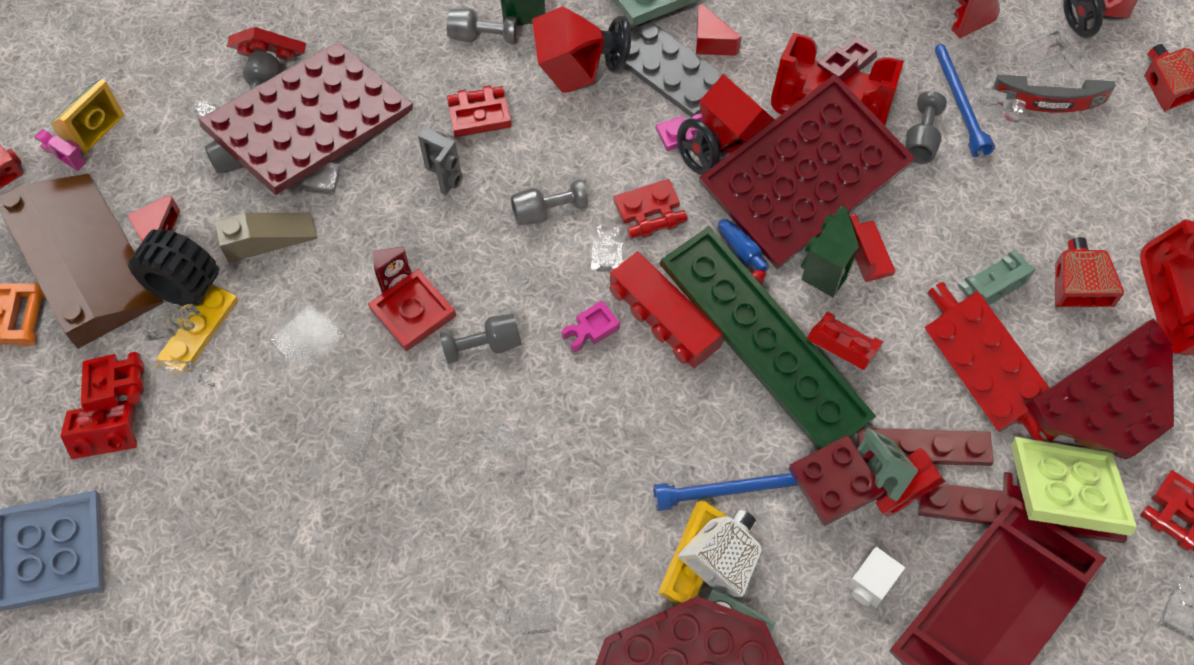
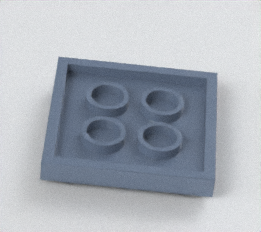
[0,490,104,611]

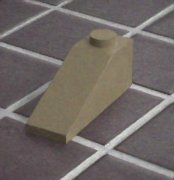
[214,213,318,263]

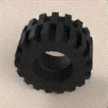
[128,229,219,307]

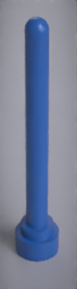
[935,44,995,157]
[653,473,798,511]

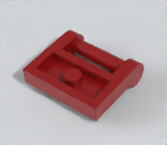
[807,311,884,370]

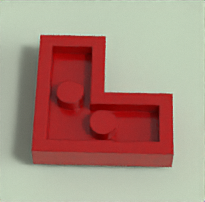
[227,27,306,60]

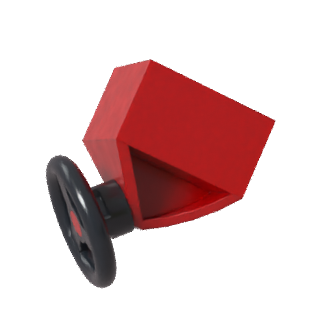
[1063,0,1138,38]
[532,6,631,93]
[677,73,775,175]

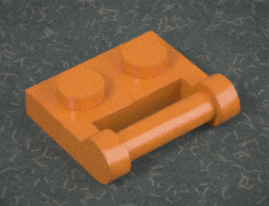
[0,283,46,346]

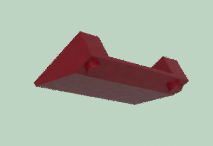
[890,497,1106,665]

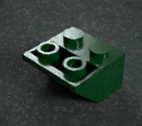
[801,205,859,298]

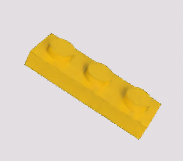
[157,285,238,374]
[658,501,727,605]

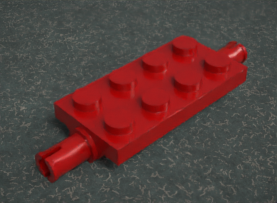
[924,282,1056,442]

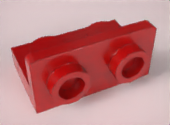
[60,400,137,459]

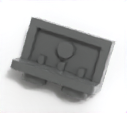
[418,127,462,195]

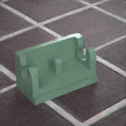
[958,250,1036,305]
[857,428,918,501]

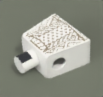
[677,510,762,598]

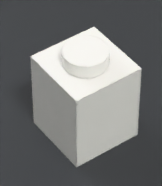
[848,547,905,608]

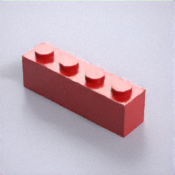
[609,251,723,369]

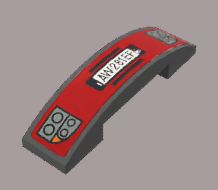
[991,74,1116,113]

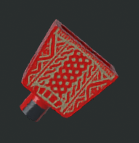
[1144,44,1194,112]
[1055,237,1124,307]

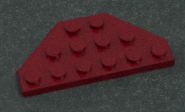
[1025,318,1174,460]
[595,596,785,665]

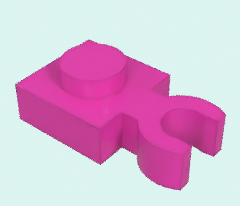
[656,114,703,151]
[34,129,86,171]
[561,300,620,352]

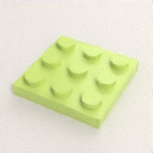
[1011,437,1137,536]

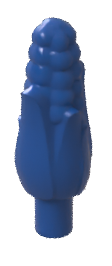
[718,219,769,272]

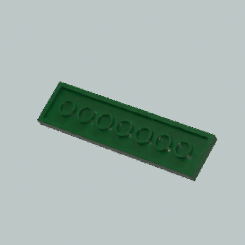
[660,226,876,450]

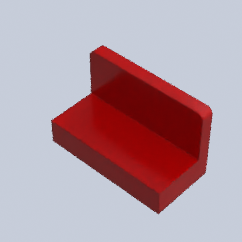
[849,214,895,282]
[875,448,946,517]

